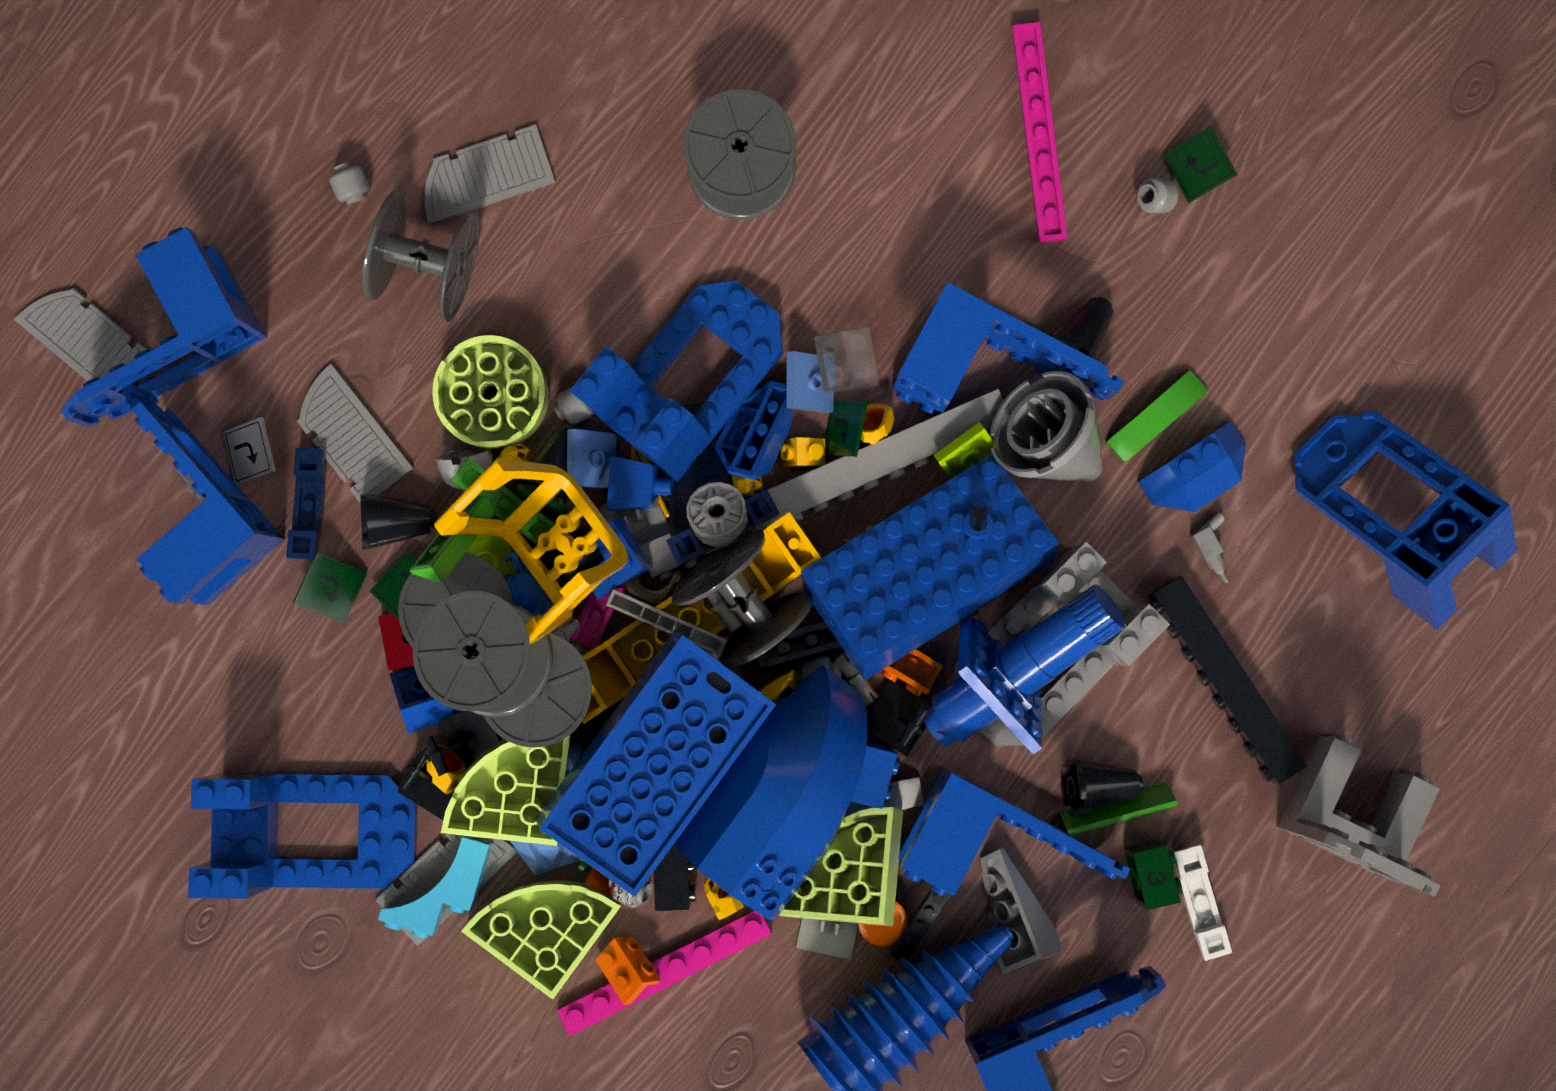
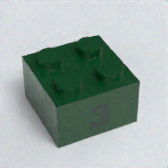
[1123,840,1183,910]

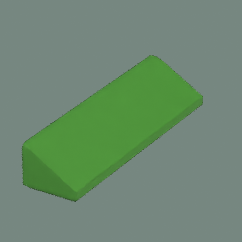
[410,496,495,583]
[1060,783,1178,835]

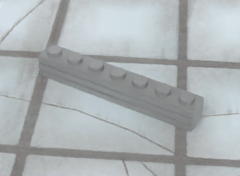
[606,589,728,657]

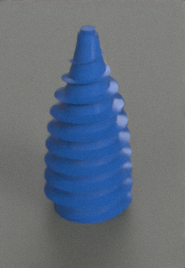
[797,924,1014,1091]

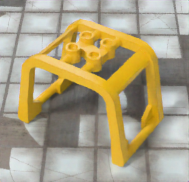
[434,458,629,645]

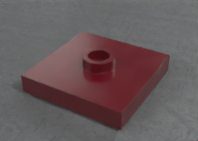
[378,613,414,671]

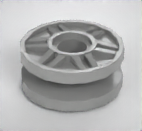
[686,482,748,547]

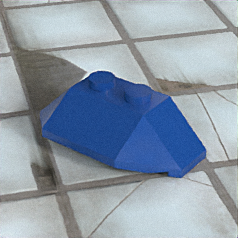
[715,381,794,480]
[1138,421,1246,512]

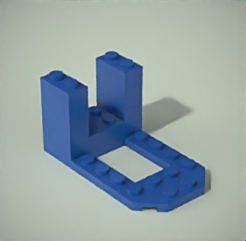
[61,227,267,427]
[569,281,784,482]
[892,282,1124,417]
[122,384,284,605]
[1294,411,1517,629]
[898,767,1130,897]
[188,773,417,899]
[965,966,1166,1091]

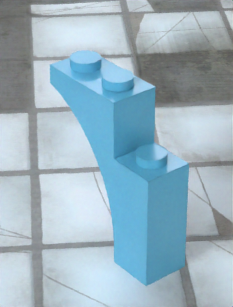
[378,836,494,938]

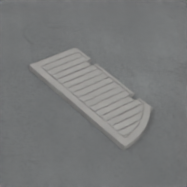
[425,124,556,225]
[14,287,148,388]
[296,364,414,502]
[375,833,518,946]

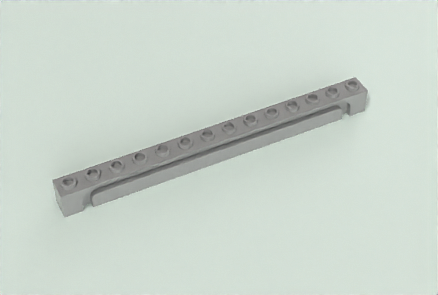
[640,389,1004,581]

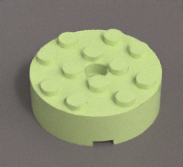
[432,335,549,451]

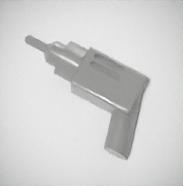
[1190,511,1228,583]

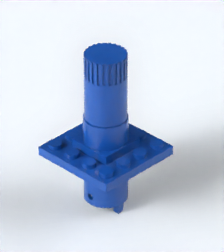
[924,584,1126,754]

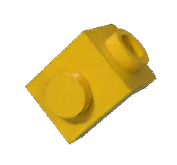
[781,437,826,468]

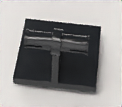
[867,680,931,757]
[421,711,502,776]
[397,748,455,820]

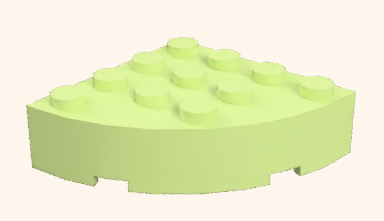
[441,734,571,846]
[779,807,903,926]
[461,880,622,999]

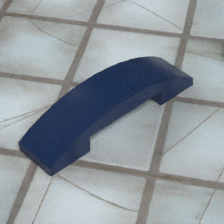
[286,448,326,560]
[666,489,780,566]

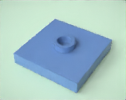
[787,351,834,413]
[567,429,617,489]

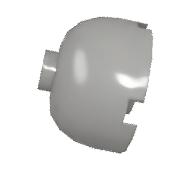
[436,448,493,493]

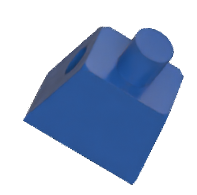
[607,456,674,513]

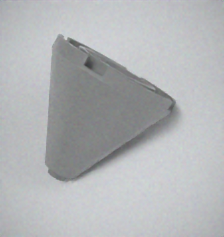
[990,371,1103,482]

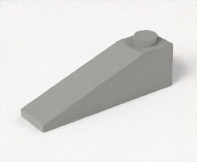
[980,848,1064,974]

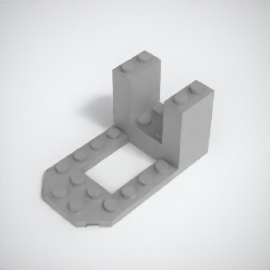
[954,542,1170,746]
[1277,733,1440,897]

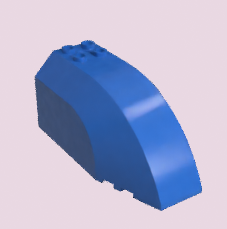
[673,665,868,920]

